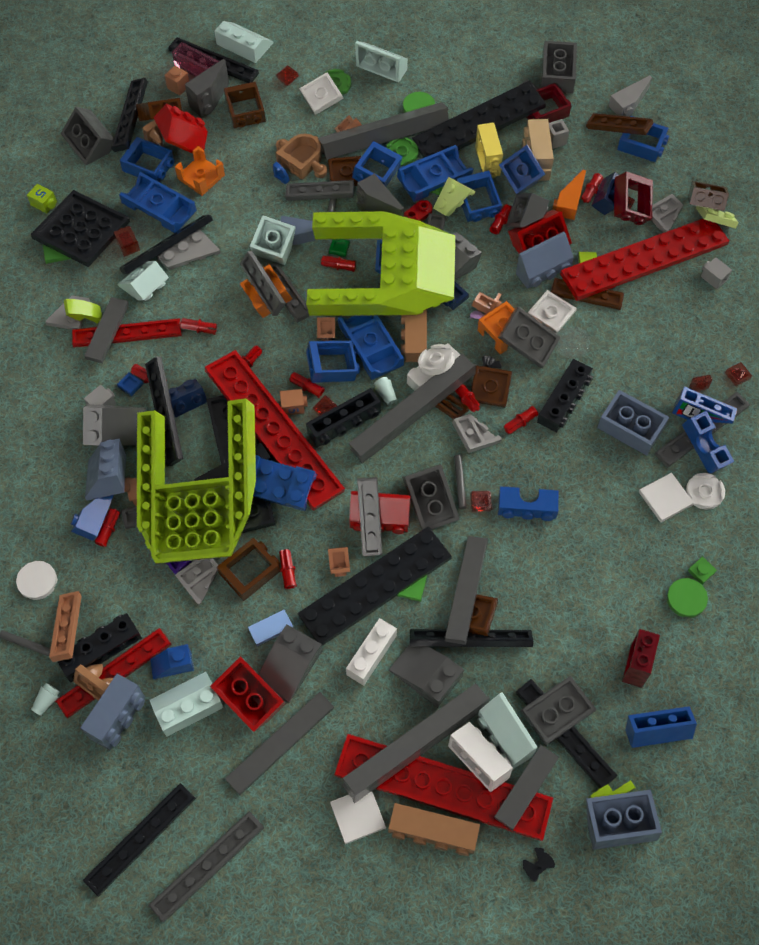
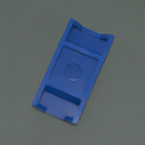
[397,145,473,202]
[119,172,197,233]
[338,315,404,380]
[253,455,317,511]

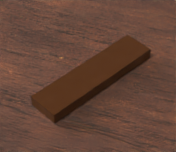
[586,113,653,135]
[551,278,624,310]

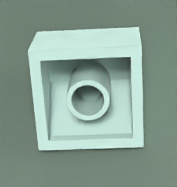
[250,215,296,265]
[117,261,169,301]

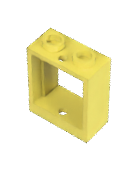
[475,123,503,178]

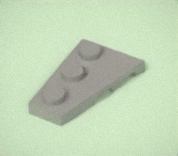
[157,229,221,270]

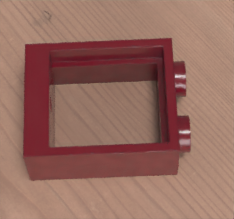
[526,83,572,123]
[614,171,653,225]
[622,629,660,688]

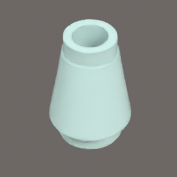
[374,377,397,405]
[31,683,60,716]

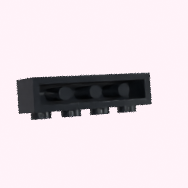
[537,359,593,433]
[306,388,381,448]
[57,613,142,683]

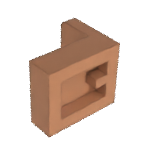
[335,115,362,132]
[124,478,137,506]

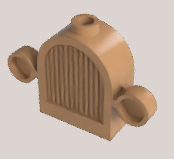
[276,134,327,180]

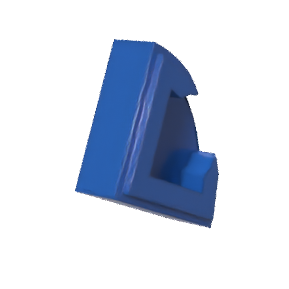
[273,162,290,184]

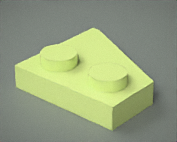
[433,177,476,217]
[696,206,739,229]

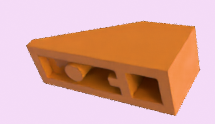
[552,170,586,220]

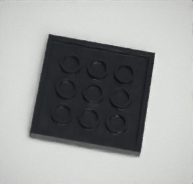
[31,190,130,267]

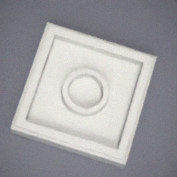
[299,72,343,114]
[528,290,577,334]
[639,472,694,522]
[330,791,386,844]

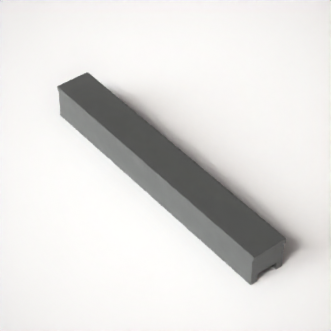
[318,102,449,160]
[349,354,476,463]
[342,683,490,804]

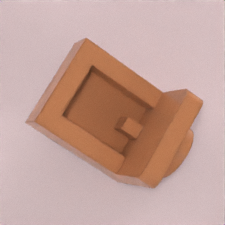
[471,292,502,314]
[317,317,335,341]
[328,547,350,577]

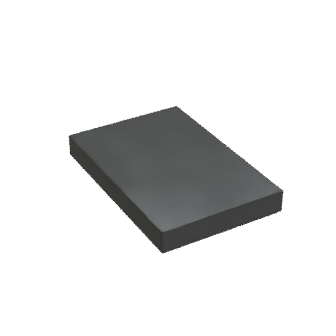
[498,306,561,368]
[520,676,596,746]

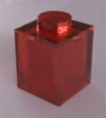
[113,226,140,257]

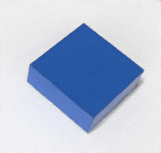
[117,372,143,397]

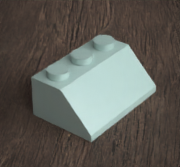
[214,21,273,63]
[355,41,408,82]
[150,672,224,737]
[477,692,537,769]

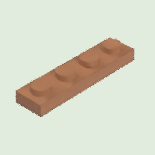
[49,591,82,662]

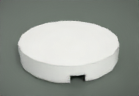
[418,344,455,375]
[686,473,725,510]
[16,561,58,600]

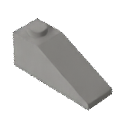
[609,75,652,116]

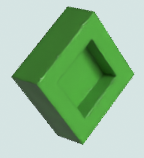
[688,556,717,585]

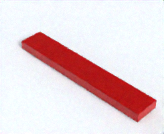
[72,318,182,348]
[56,628,172,719]

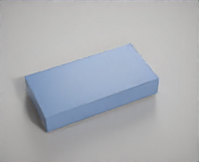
[248,610,293,646]

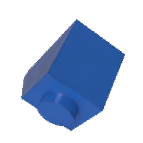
[150,644,194,679]

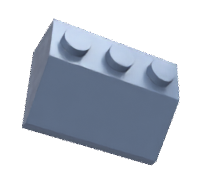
[516,232,574,289]
[85,439,126,501]
[586,790,662,850]

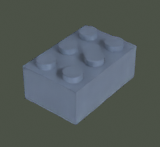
[597,390,669,455]
[80,673,145,751]

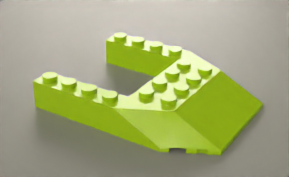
[306,211,456,316]
[137,399,256,564]

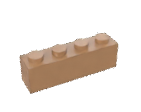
[401,309,427,362]
[388,803,480,856]

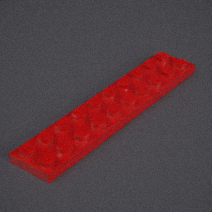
[560,219,730,301]
[205,350,345,511]
[334,734,554,841]

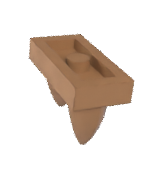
[142,120,164,147]
[73,664,113,701]

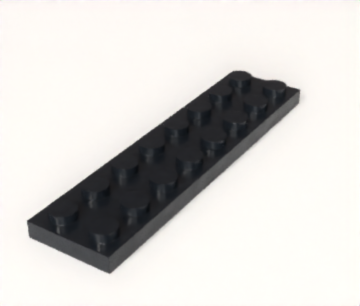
[412,80,546,158]
[206,395,275,533]
[297,526,452,646]

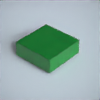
[329,239,350,257]

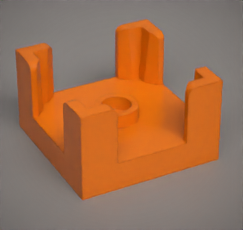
[175,146,225,196]
[240,264,292,318]
[477,301,514,355]

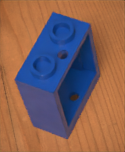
[617,116,669,162]
[120,137,174,182]
[352,141,403,187]
[456,171,502,222]
[306,340,360,383]

